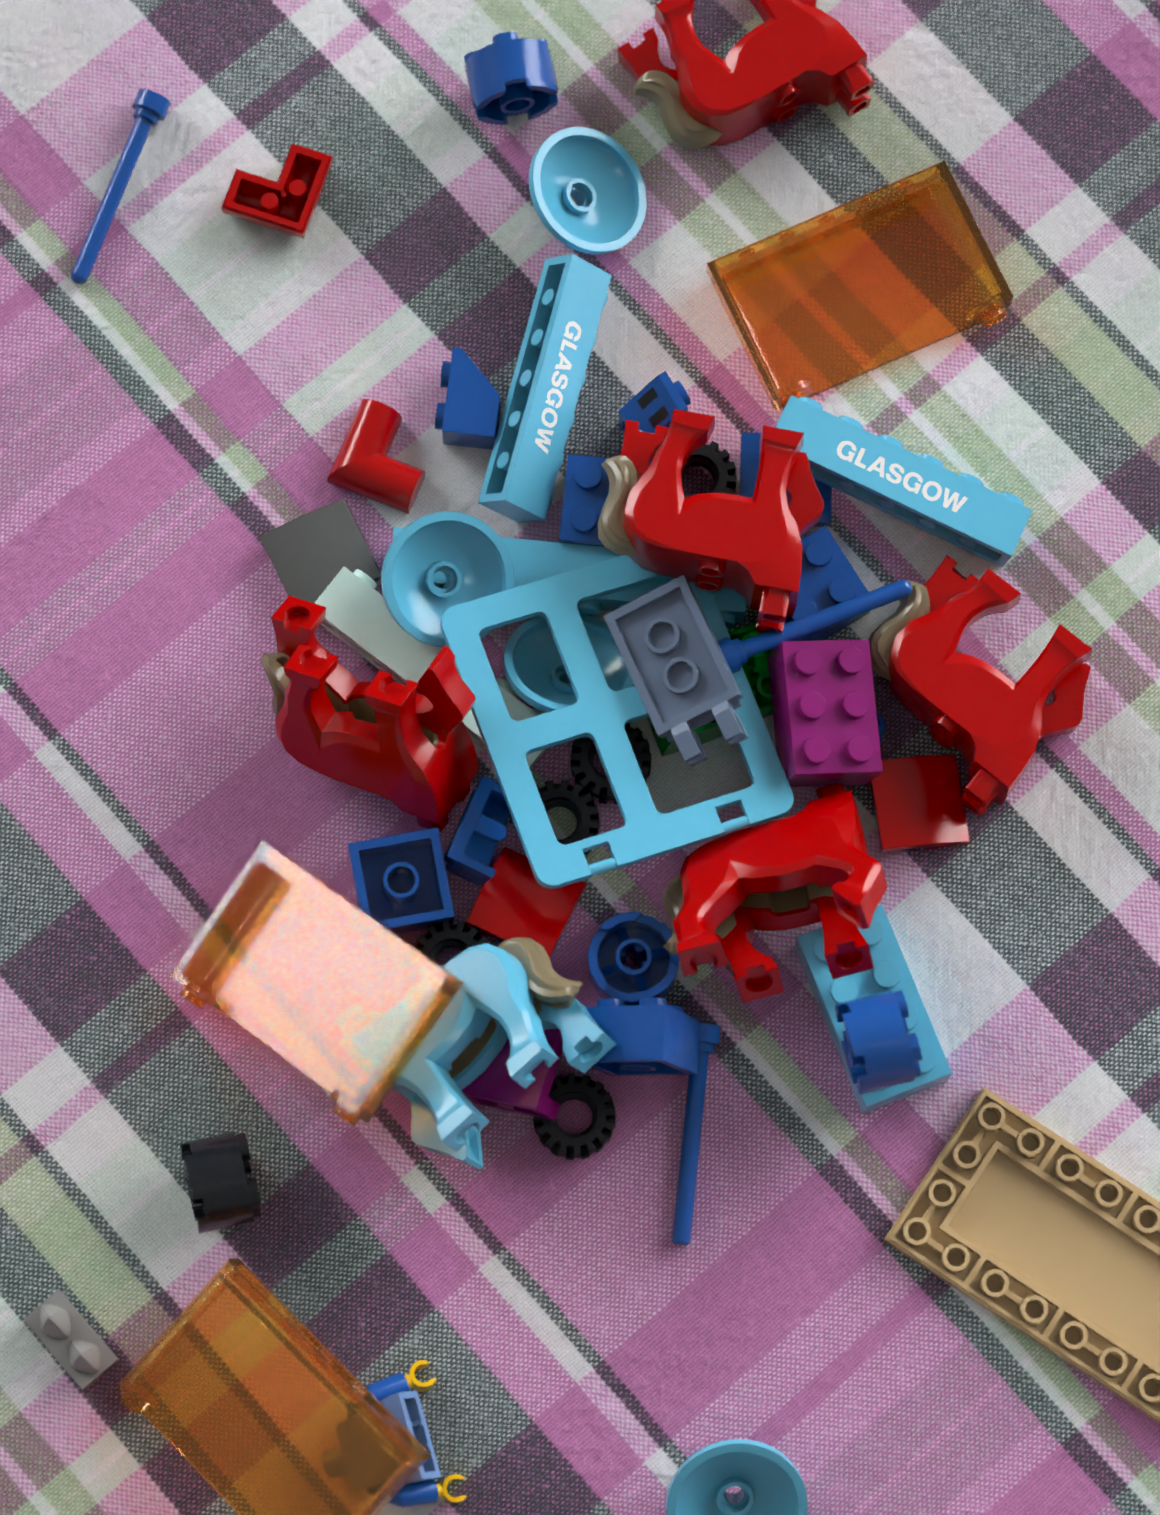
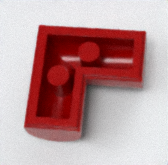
[221,143,333,239]
[327,399,426,514]

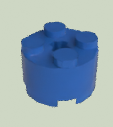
[464,31,558,125]
[588,911,679,1006]
[835,990,922,1095]

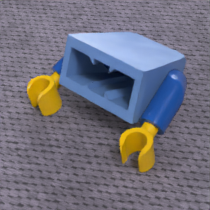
[323,1360,467,1507]

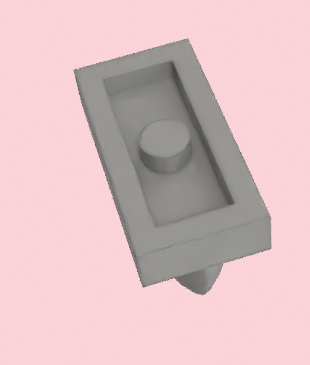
[23,1289,120,1391]

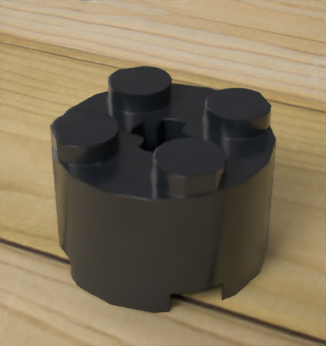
[180,1131,261,1234]

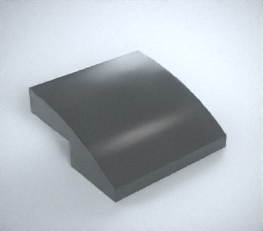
[260,499,381,603]

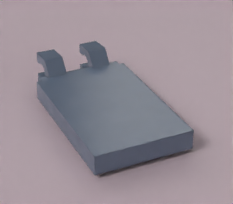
[603,575,749,767]

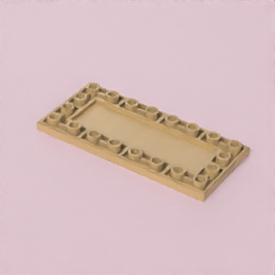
[883,1087,1160,1424]

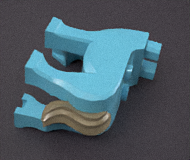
[337,937,616,1170]

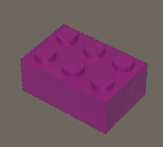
[767,640,883,787]

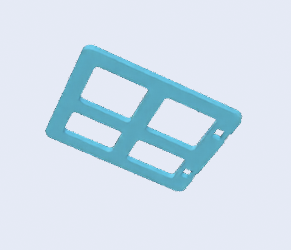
[441,555,794,889]

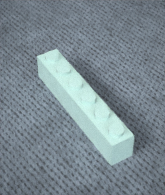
[315,566,547,769]

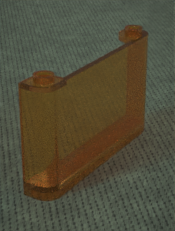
[706,161,1013,410]
[170,840,464,1125]
[119,1258,432,1515]

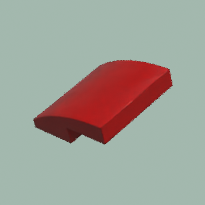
[870,755,970,853]
[466,847,586,958]

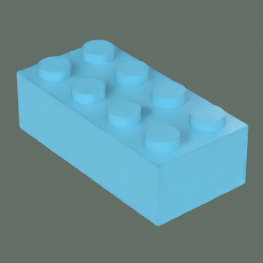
[794,904,952,1114]

